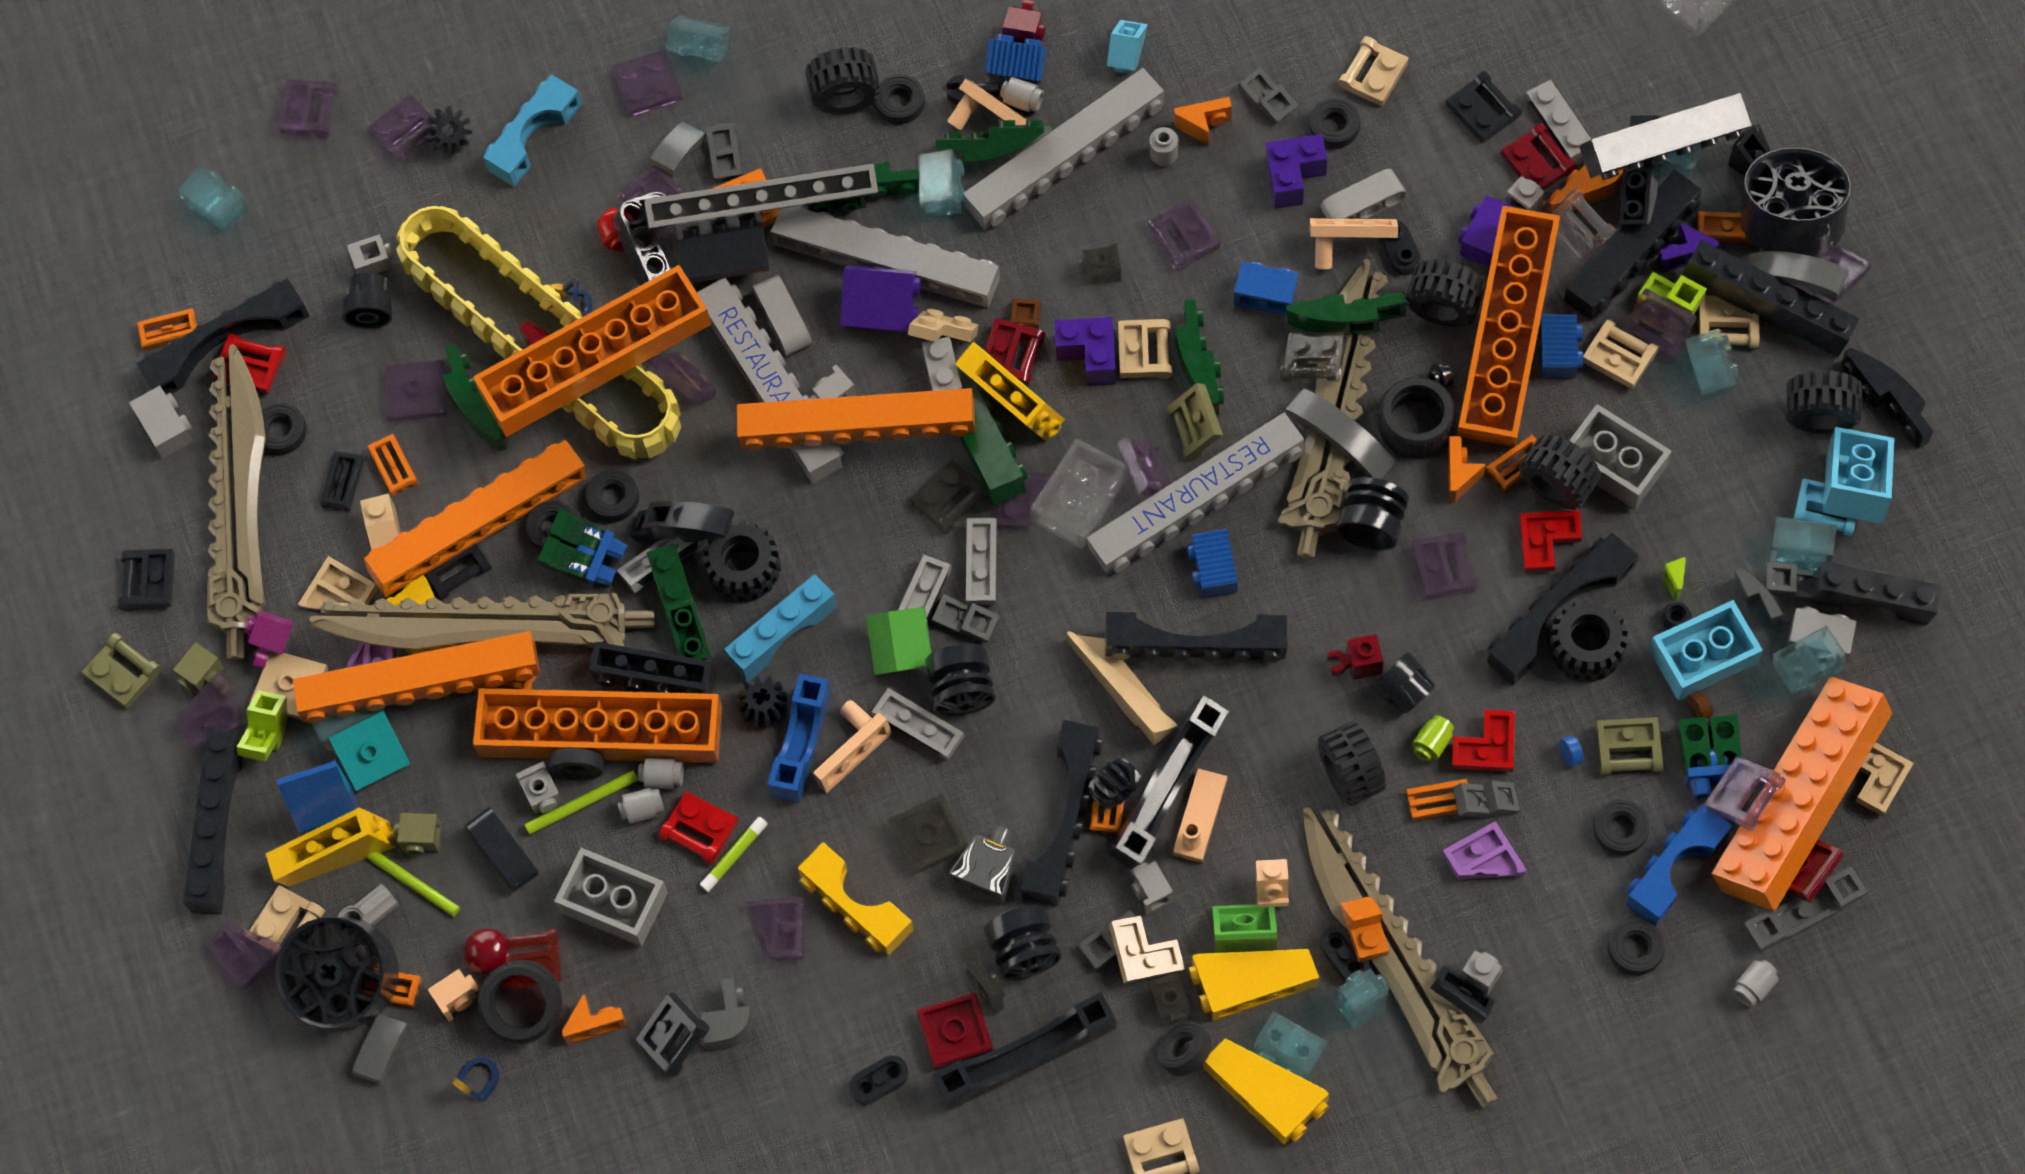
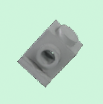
[1505,176,1545,212]
[347,234,395,274]
[809,365,856,399]
[516,761,562,814]
[1131,861,1173,915]
[1461,950,1503,995]

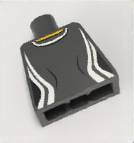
[949,826,1017,905]

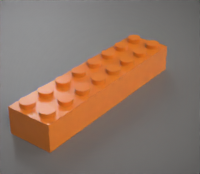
[1458,206,1560,447]
[473,265,711,437]
[1712,676,1893,912]
[473,688,722,763]

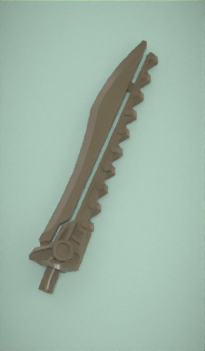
[1278,259,1388,561]
[207,345,266,662]
[309,593,654,650]
[1303,807,1498,1108]

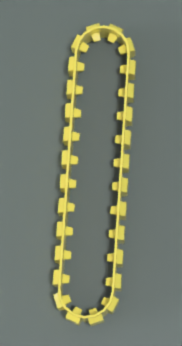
[396,206,681,459]

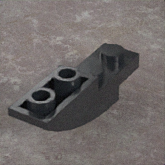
[1619,115,1662,226]
[1841,348,1933,449]
[630,501,735,543]

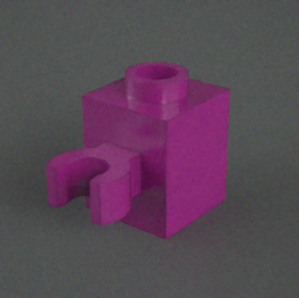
[244,610,293,669]

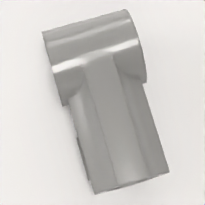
[338,884,399,936]

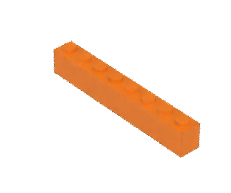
[737,388,975,450]
[364,440,586,597]
[293,631,540,723]

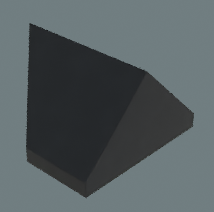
[1728,124,1771,176]

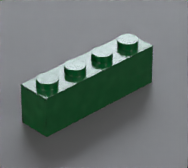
[959,389,1028,506]

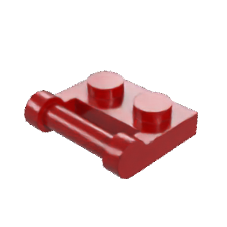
[212,334,286,394]
[658,791,739,865]

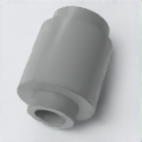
[1000,77,1044,112]
[1150,127,1178,167]
[638,758,684,789]
[618,788,665,824]
[1733,960,1779,1007]

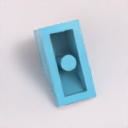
[1107,20,1148,73]

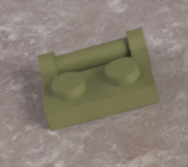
[1167,383,1223,461]
[82,633,162,710]
[1596,717,1663,776]

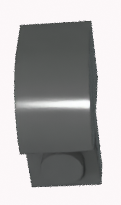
[701,978,753,1052]

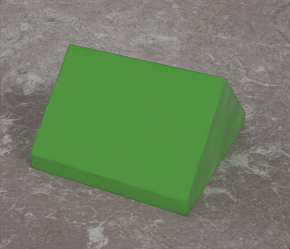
[866,607,932,675]
[1212,904,1277,953]

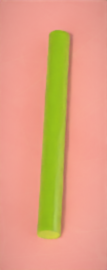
[524,770,639,835]
[365,852,460,918]

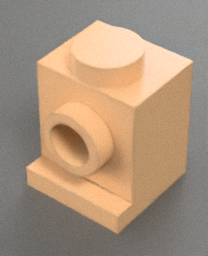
[1256,859,1289,908]
[428,969,480,1022]

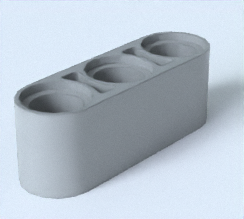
[1320,169,1407,219]
[752,275,812,356]

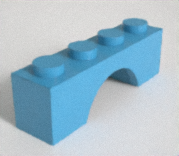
[483,74,582,187]
[724,574,837,682]

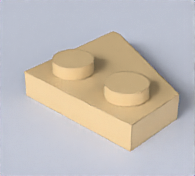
[298,556,379,610]

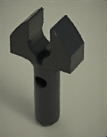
[946,74,1000,105]

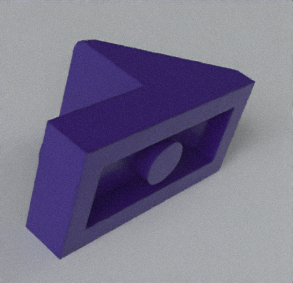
[1657,224,1719,273]

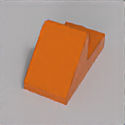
[1174,97,1232,145]
[1448,436,1486,502]
[1340,896,1390,962]
[562,994,627,1045]

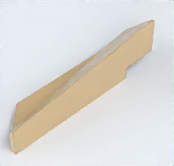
[1066,631,1178,745]

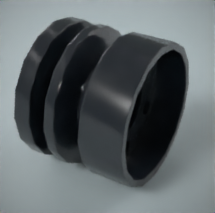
[1336,477,1409,551]
[925,644,996,716]
[984,905,1062,981]

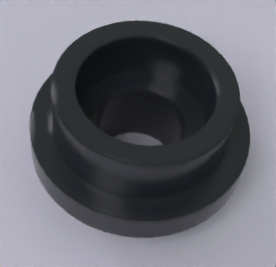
[1428,363,1454,389]
[1661,602,1692,630]

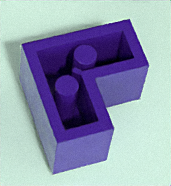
[1265,134,1327,209]
[1054,317,1116,386]

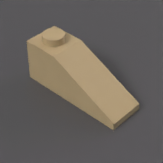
[360,493,404,588]

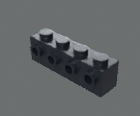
[589,641,717,694]

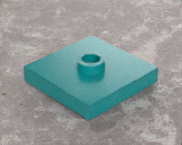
[328,710,410,791]

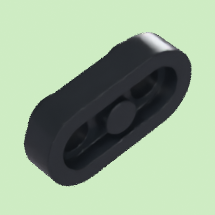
[1380,221,1421,275]
[1320,926,1370,984]
[849,1055,909,1105]

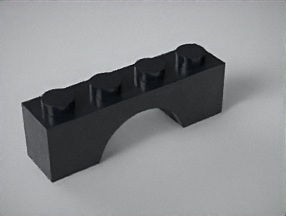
[1809,561,1941,625]

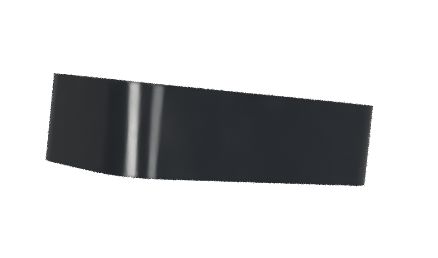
[612,192,670,286]

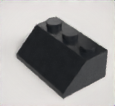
[676,212,770,283]

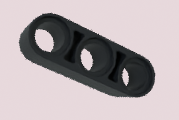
[464,807,539,892]

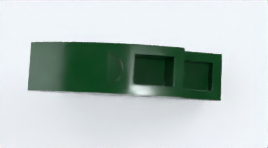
[935,119,1052,162]
[807,162,921,213]
[1286,292,1406,335]
[1175,299,1224,415]
[442,344,508,452]
[646,543,711,660]

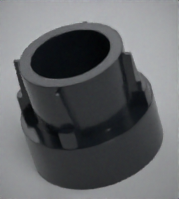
[342,272,392,329]
[1372,651,1435,714]

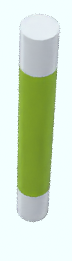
[699,817,768,893]

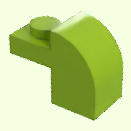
[1637,272,1707,324]
[237,690,288,762]

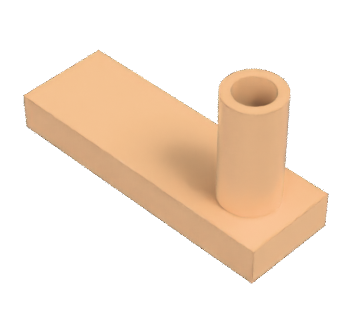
[947,79,1026,130]
[1309,218,1398,269]
[813,700,892,793]
[1173,768,1227,863]

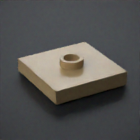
[250,651,329,720]

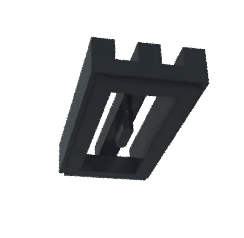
[320,451,365,512]
[1430,965,1495,1024]

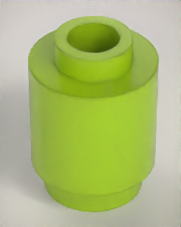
[1412,715,1454,762]

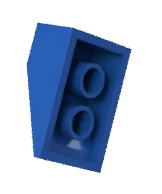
[276,761,358,836]

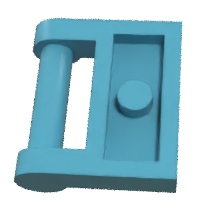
[1792,478,1856,537]

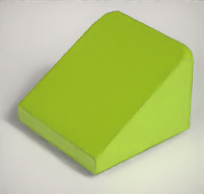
[1662,557,1686,601]

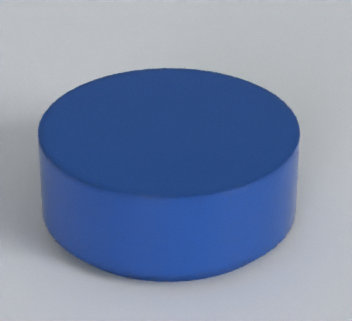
[1559,735,1584,768]

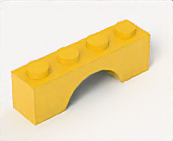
[798,842,914,956]

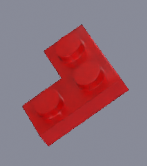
[1519,510,1582,573]
[1452,709,1515,772]

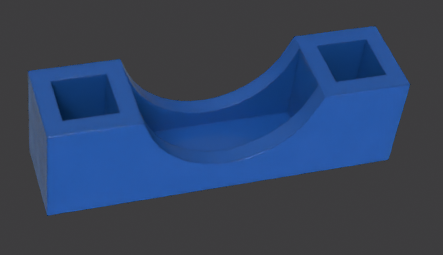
[767,673,832,803]
[1626,804,1732,926]

